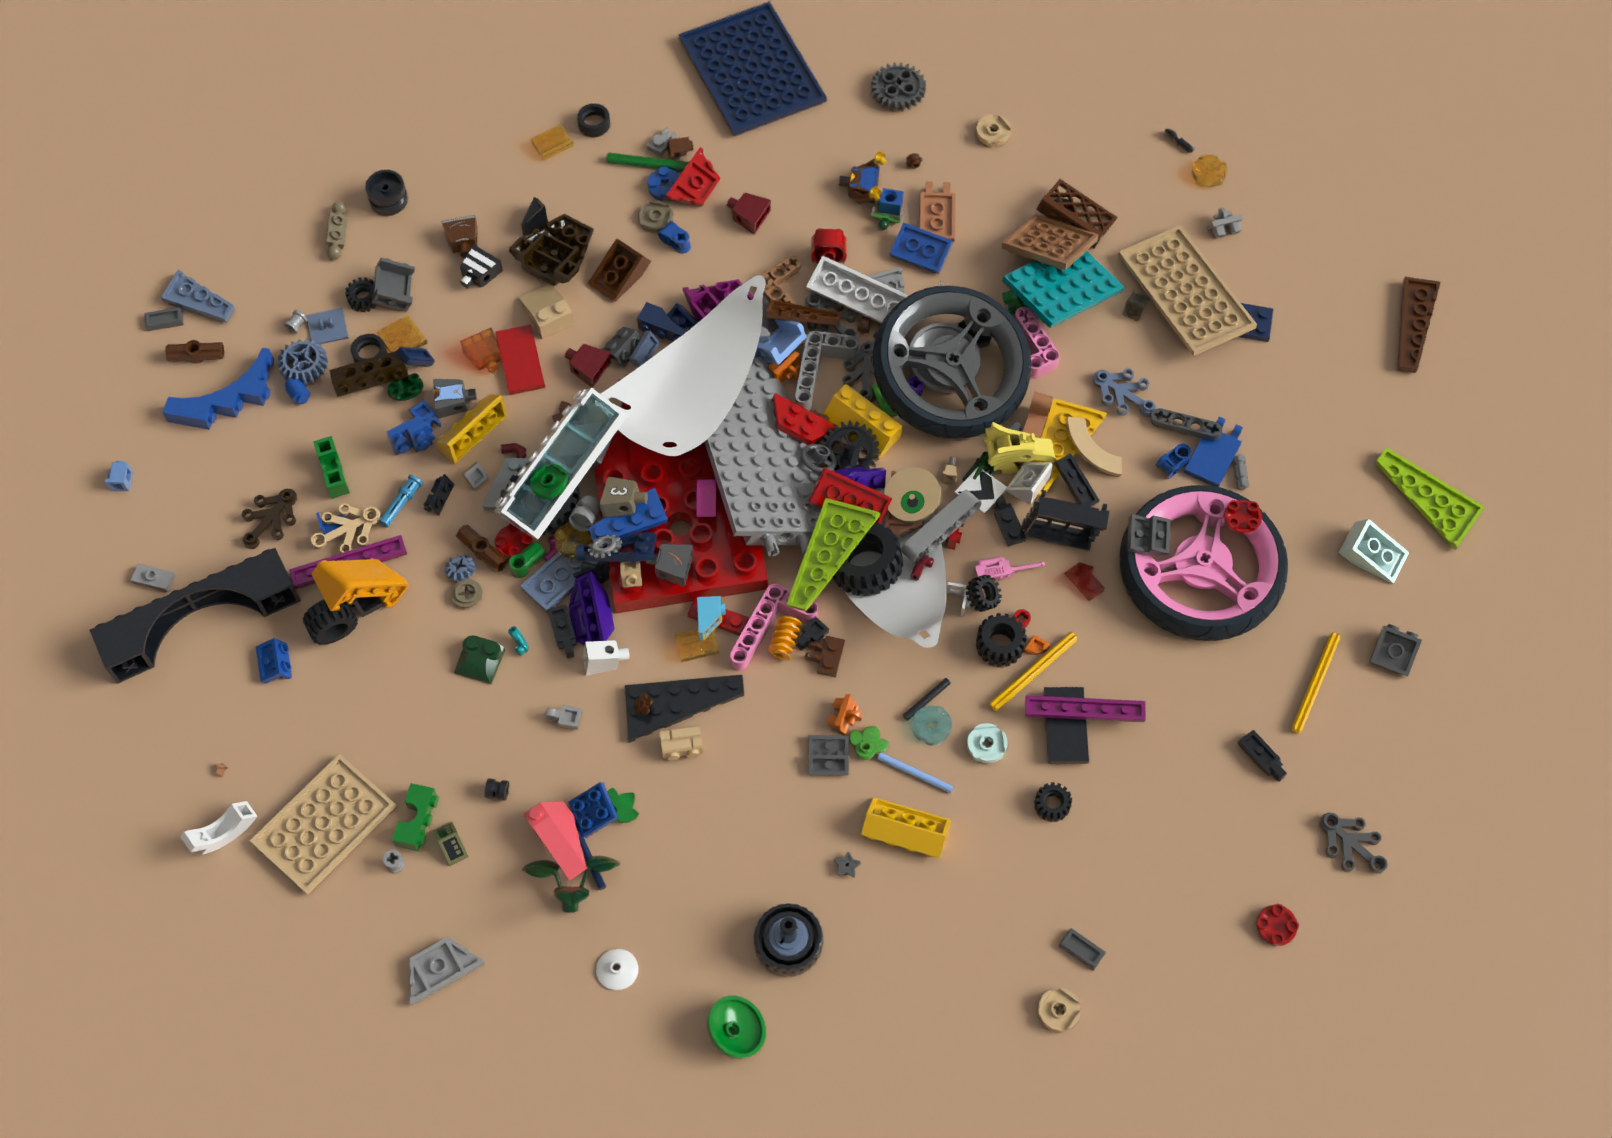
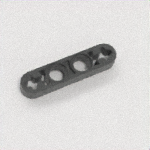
[1151,408,1222,441]

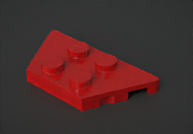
[665,147,720,206]
[771,393,835,445]

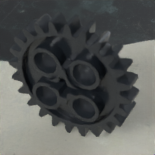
[820,420,880,471]

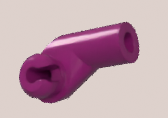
[543,535,562,562]

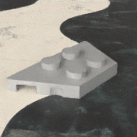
[410,937,485,1006]

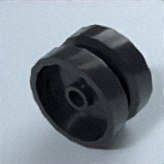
[365,170,408,215]

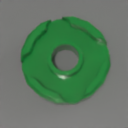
[530,464,568,499]

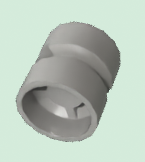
[569,496,601,532]

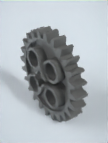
[871,62,926,111]

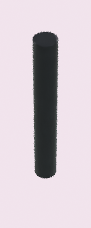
[903,678,951,721]

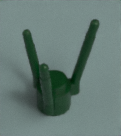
[962,452,994,481]

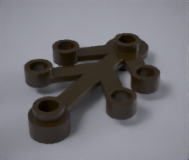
[241,489,297,549]

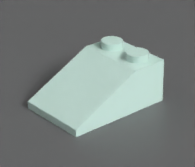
[1338,519,1409,584]

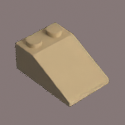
[518,284,575,339]

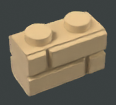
[660,725,703,761]

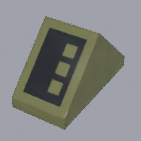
[433,822,468,866]

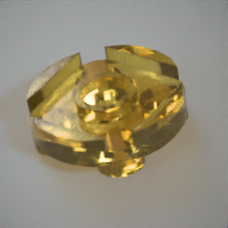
[1192,154,1228,187]
[554,523,593,558]

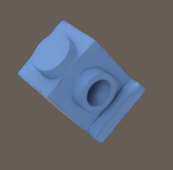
[105,461,133,491]

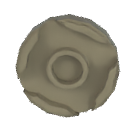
[638,201,673,233]

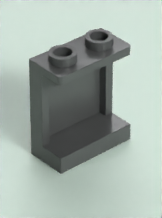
[372,258,415,312]

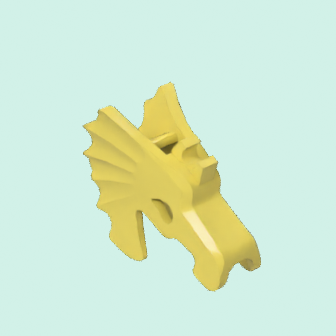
[984,422,1056,474]

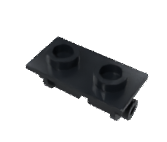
[423,474,455,516]

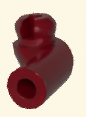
[501,443,527,458]
[910,555,934,581]

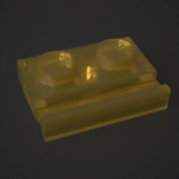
[531,124,574,160]
[674,628,719,662]

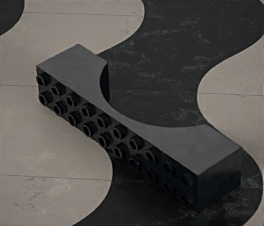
[90,548,301,684]

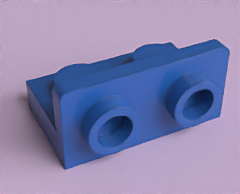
[256,638,292,684]

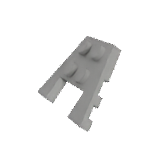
[483,458,550,512]

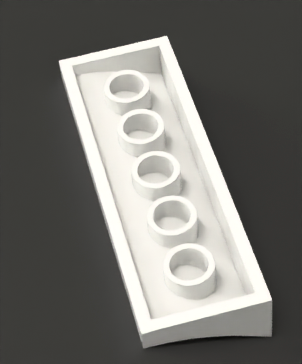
[806,256,909,323]

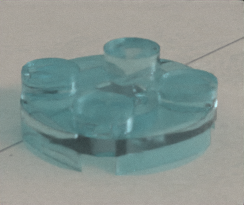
[912,705,952,745]

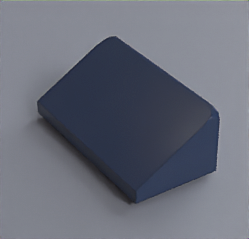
[667,303,698,331]

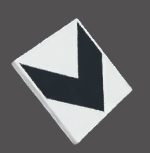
[955,468,1007,514]

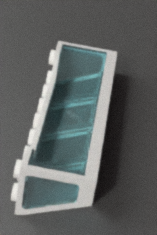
[494,387,628,539]

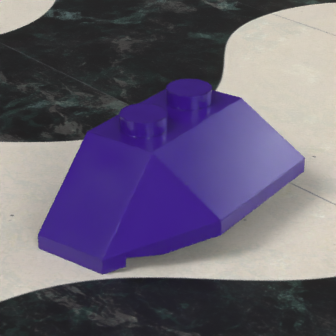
[569,571,615,646]

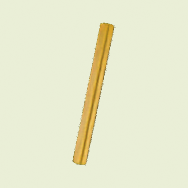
[989,632,1077,711]
[1291,632,1341,734]

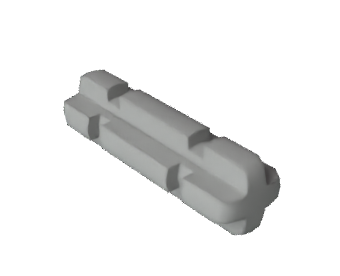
[1234,454,1249,490]

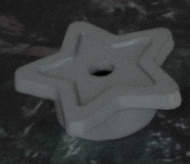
[834,852,861,877]

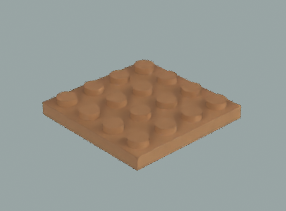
[1002,214,1099,270]

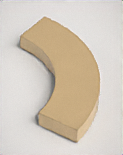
[1066,417,1122,477]

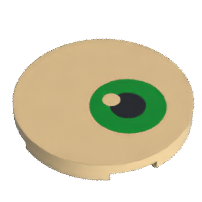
[884,467,941,523]

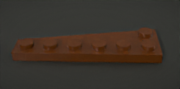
[1398,276,1440,373]

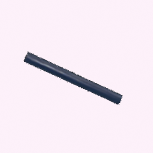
[575,820,606,890]

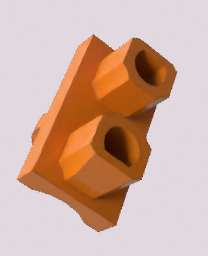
[768,351,801,383]
[827,694,863,735]

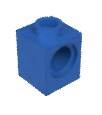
[877,188,904,216]

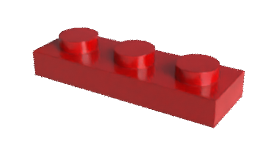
[688,598,749,636]

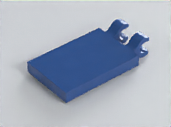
[1184,417,1243,487]

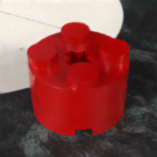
[811,228,847,264]

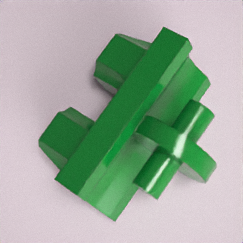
[1002,290,1026,315]

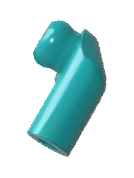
[508,626,529,655]

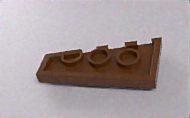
[765,299,842,326]

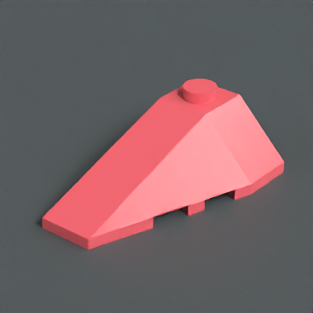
[523,801,587,880]

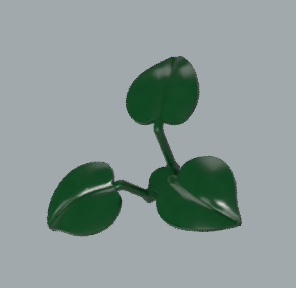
[522,855,620,913]

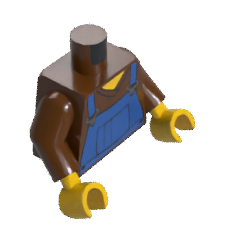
[839,151,886,204]

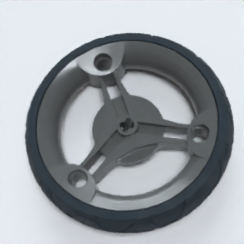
[873,285,1031,439]

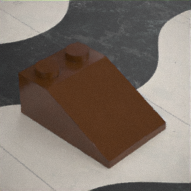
[588,238,651,302]

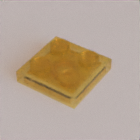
[377,315,428,352]

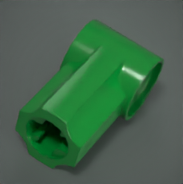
[509,541,546,578]

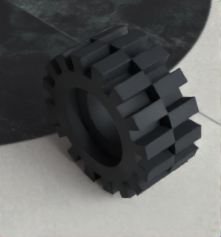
[345,277,378,312]
[966,575,1002,612]
[1034,782,1072,822]

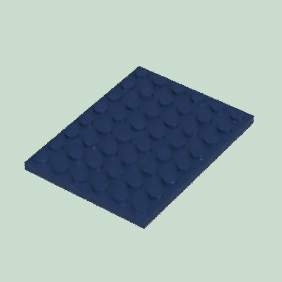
[679,1,827,136]

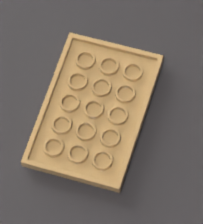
[250,754,397,895]

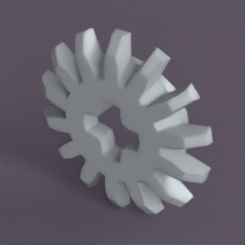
[588,535,622,558]

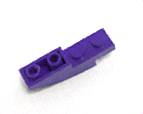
[818,467,886,489]

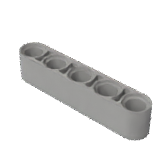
[901,490,982,564]

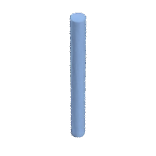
[878,753,953,793]

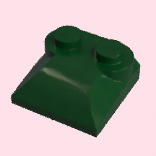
[454,636,505,684]

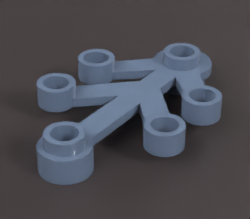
[1093,368,1156,417]

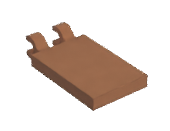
[920,181,955,242]

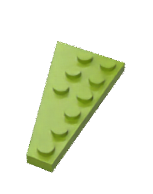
[1375,447,1485,550]
[787,498,880,612]

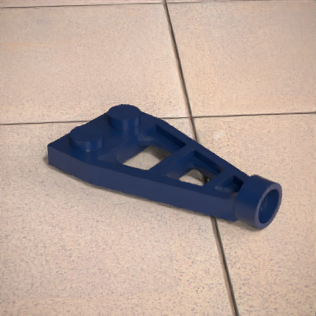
[576,532,657,562]

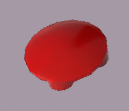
[1223,500,1262,534]
[494,523,533,559]
[1256,903,1299,946]

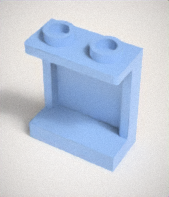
[755,319,807,365]

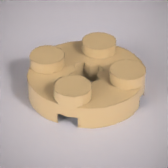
[976,114,1010,148]
[1038,988,1081,1033]

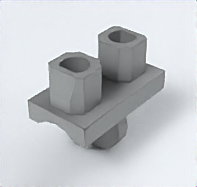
[1207,208,1243,239]

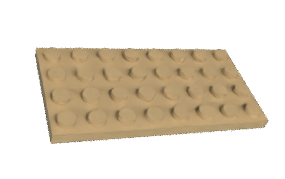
[1118,225,1257,356]

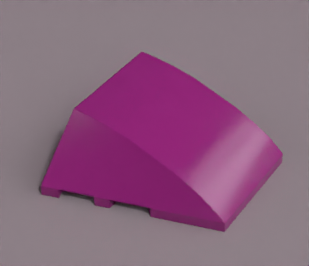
[683,279,754,322]

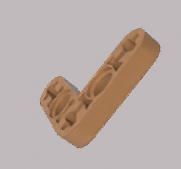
[761,256,801,304]

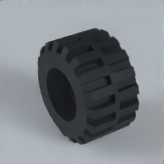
[302,600,358,645]
[976,613,1027,667]

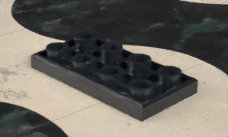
[1044,687,1089,764]

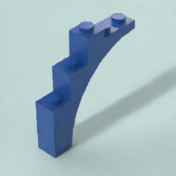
[162,348,274,430]

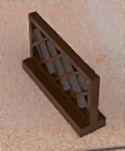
[1036,179,1118,248]

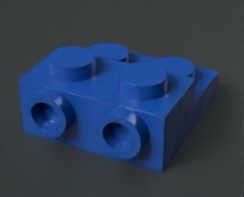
[386,415,435,456]

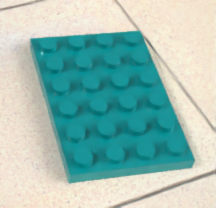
[1002,251,1124,328]

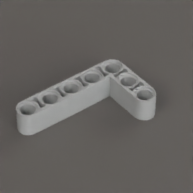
[795,331,859,411]

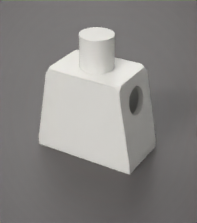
[583,640,629,676]

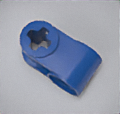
[658,221,691,253]
[1156,444,1192,478]

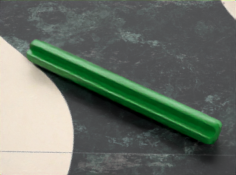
[606,153,689,172]

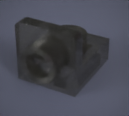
[1122,291,1150,321]

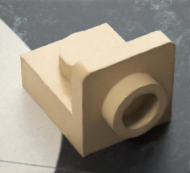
[620,561,642,588]

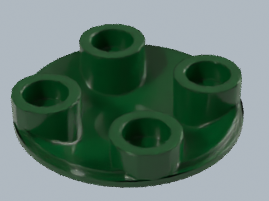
[387,373,424,401]

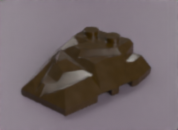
[509,214,594,286]

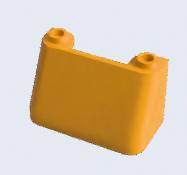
[311,559,409,611]

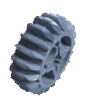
[277,338,328,386]

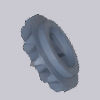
[444,554,476,581]

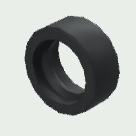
[577,103,610,137]
[350,334,387,362]

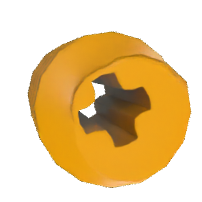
[768,616,802,661]

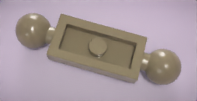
[325,201,348,260]

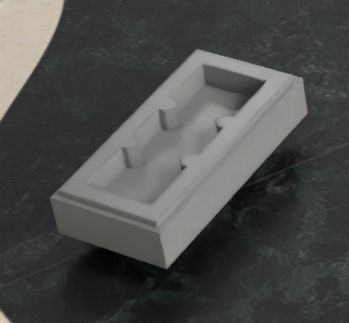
[130,564,175,592]

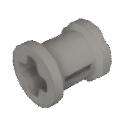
[283,310,308,334]
[383,850,405,873]

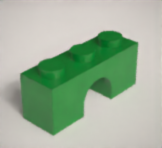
[313,436,350,499]
[392,783,439,852]

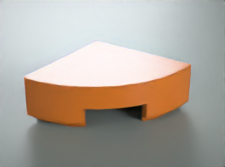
[1023,635,1051,655]

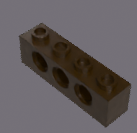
[329,351,409,397]

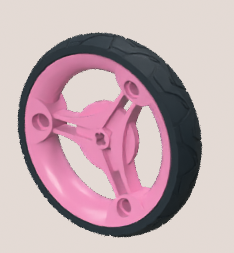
[1120,485,1288,641]

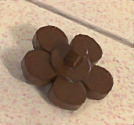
[634,693,653,715]

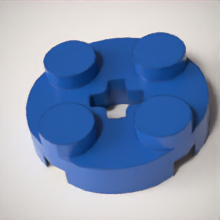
[647,166,680,201]

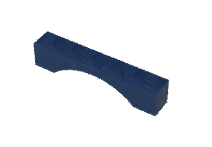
[637,302,687,342]

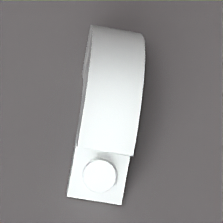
[180,801,257,854]

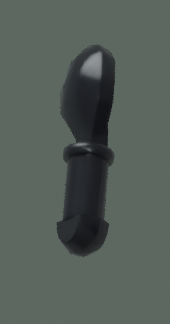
[1165,128,1194,153]

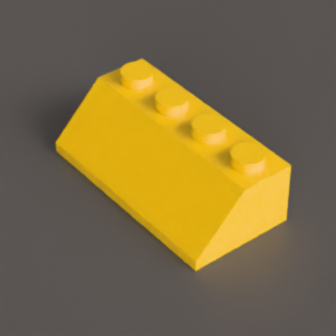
[823,384,902,461]
[436,394,507,464]
[861,797,951,858]

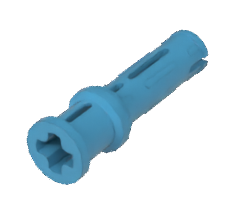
[379,474,423,528]

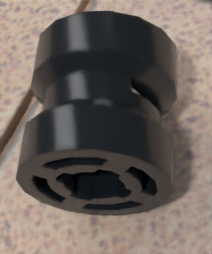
[485,778,509,801]

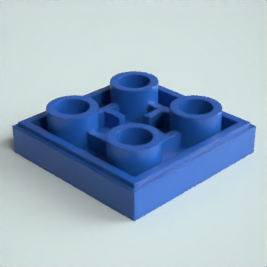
[568,782,618,838]

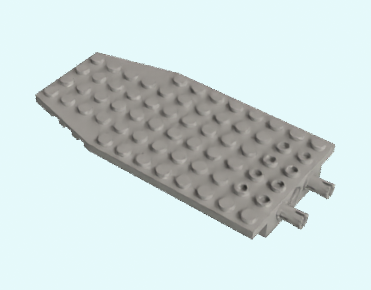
[705,356,822,556]

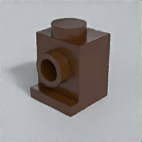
[666,137,693,158]

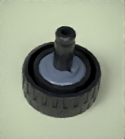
[754,903,823,977]

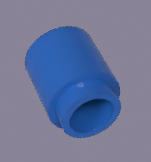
[285,377,310,404]

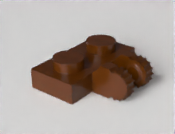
[804,635,845,678]

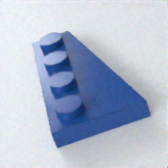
[588,487,668,540]

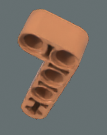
[1014,392,1053,465]

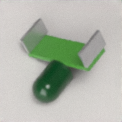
[871,205,904,230]

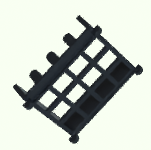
[1021,490,1110,551]

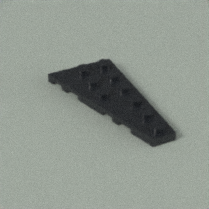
[625,674,744,743]

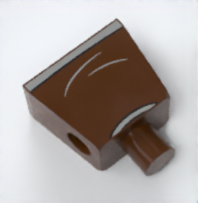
[442,215,478,258]

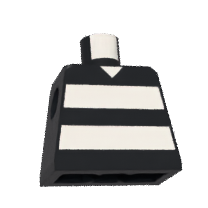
[460,245,503,288]

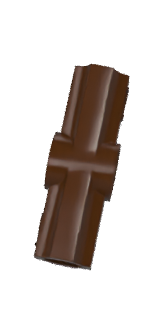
[165,340,225,363]
[456,524,508,572]

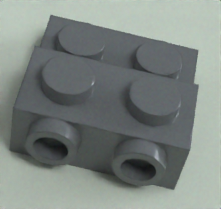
[1369,624,1422,676]

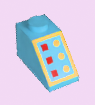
[697,596,726,641]

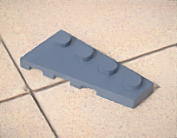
[161,270,235,323]

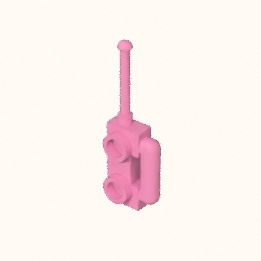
[974,556,1045,580]

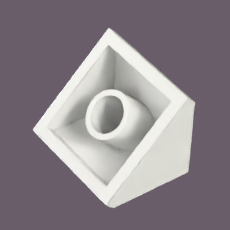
[1005,462,1053,505]

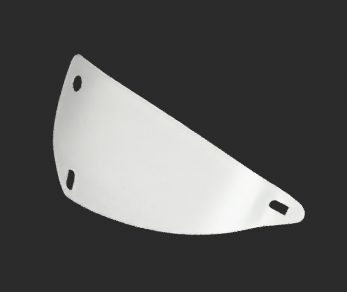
[598,275,766,456]
[842,486,946,648]

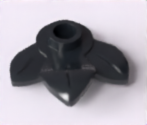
[573,561,610,584]

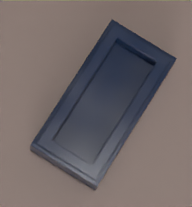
[396,347,435,366]

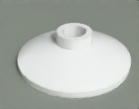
[596,949,638,991]

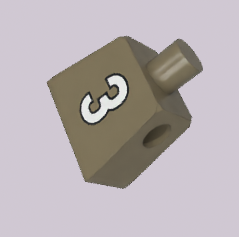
[599,477,648,517]

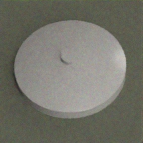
[908,323,981,393]

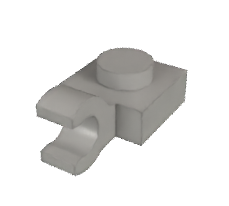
[546,705,582,730]

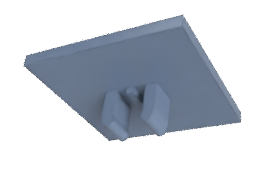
[307,308,349,345]

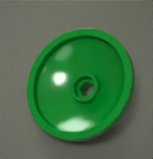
[707,996,766,1059]

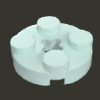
[967,723,1007,763]

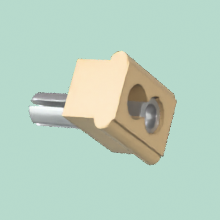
[942,457,958,485]

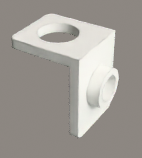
[946,582,970,616]

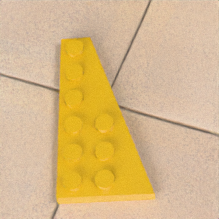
[1033,398,1107,498]

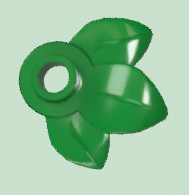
[607,788,639,823]

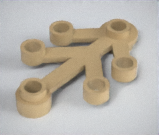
[311,503,381,553]

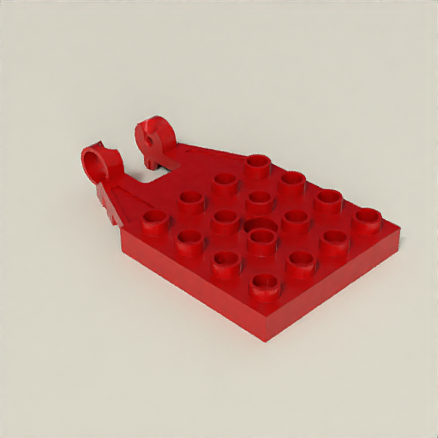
[594,379,768,614]

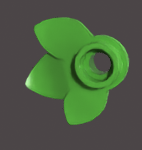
[850,726,889,760]

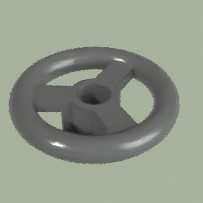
[801,444,837,473]

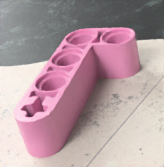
[1014,307,1059,378]

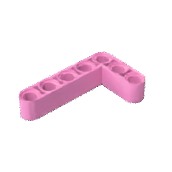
[730,584,818,671]

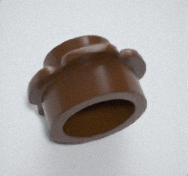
[906,153,923,169]
[858,317,870,335]

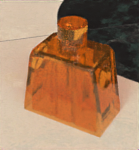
[460,328,501,373]

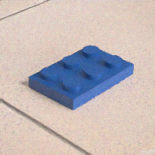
[890,222,953,274]

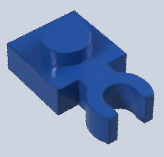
[410,400,441,432]

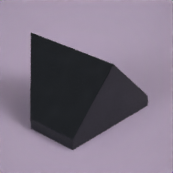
[521,197,548,236]

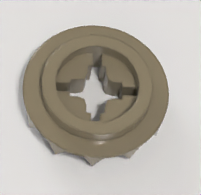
[451,579,483,609]

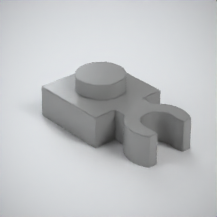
[647,127,676,157]

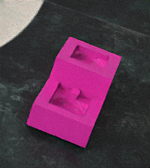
[697,479,716,517]

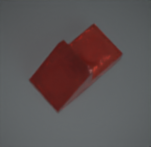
[1065,562,1105,601]

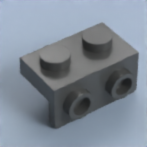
[602,327,642,367]

